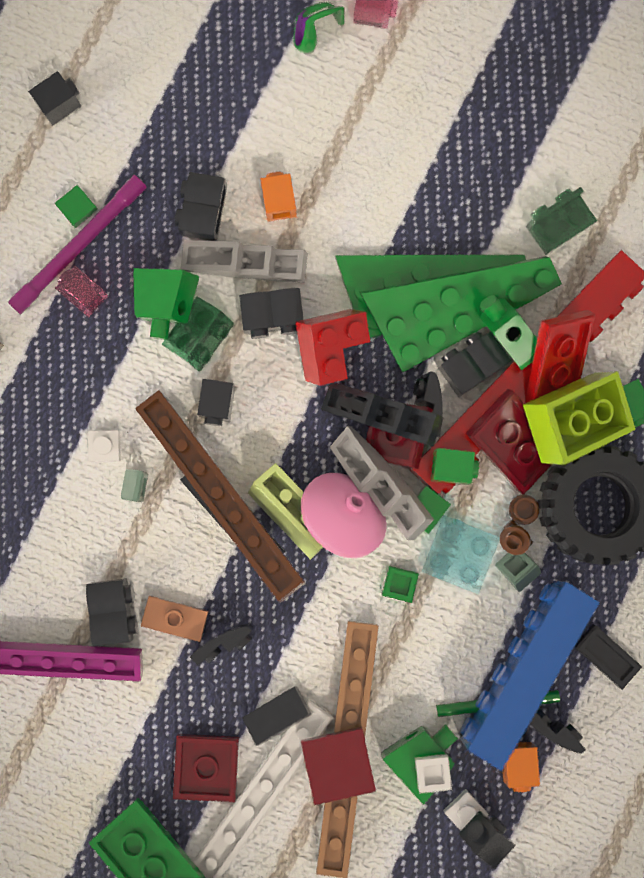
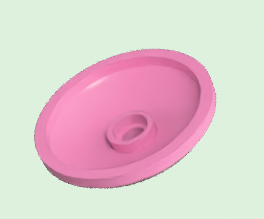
[301,473,387,558]

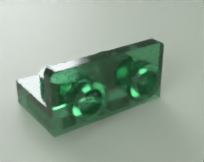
[526,187,597,256]
[161,296,234,371]

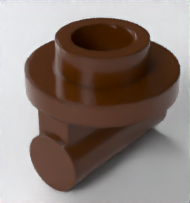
[499,520,533,555]

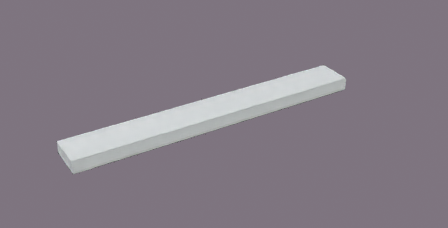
[193,698,334,878]

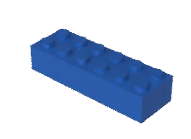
[460,581,600,771]

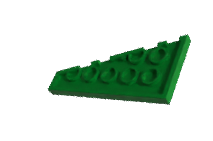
[335,255,526,339]
[360,256,562,372]

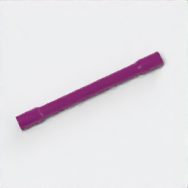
[8,175,147,315]

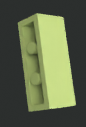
[248,463,324,560]

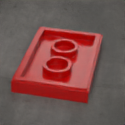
[525,310,595,404]

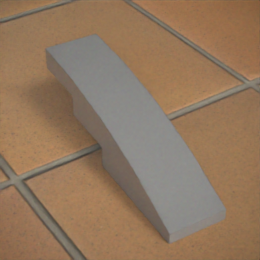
[180,240,308,282]
[330,426,434,540]

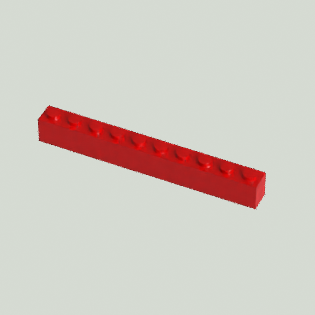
[409,250,644,495]

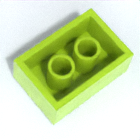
[523,371,636,465]

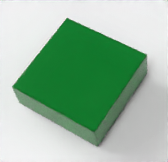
[54,185,98,228]
[382,566,419,603]

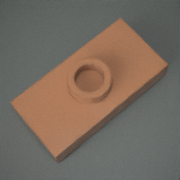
[141,596,209,642]

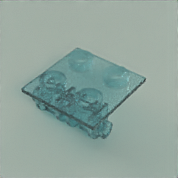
[421,515,500,595]

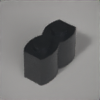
[175,172,227,241]
[239,288,304,339]
[438,331,511,398]
[86,578,138,647]

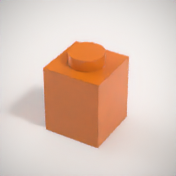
[260,172,297,222]
[502,742,540,792]

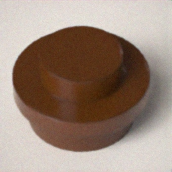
[508,494,540,525]

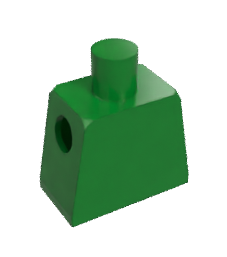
[133,268,199,340]
[480,295,538,370]
[381,724,458,805]

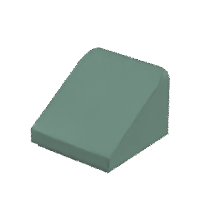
[121,469,148,502]
[495,553,541,592]

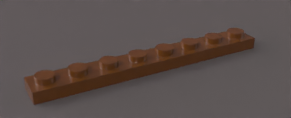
[135,390,305,603]

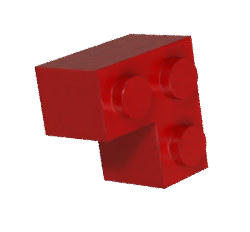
[295,309,370,386]

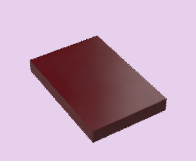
[465,389,552,495]

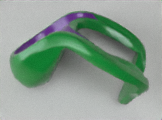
[294,2,345,54]

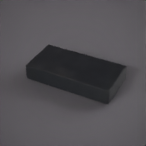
[574,624,642,690]
[242,686,312,746]

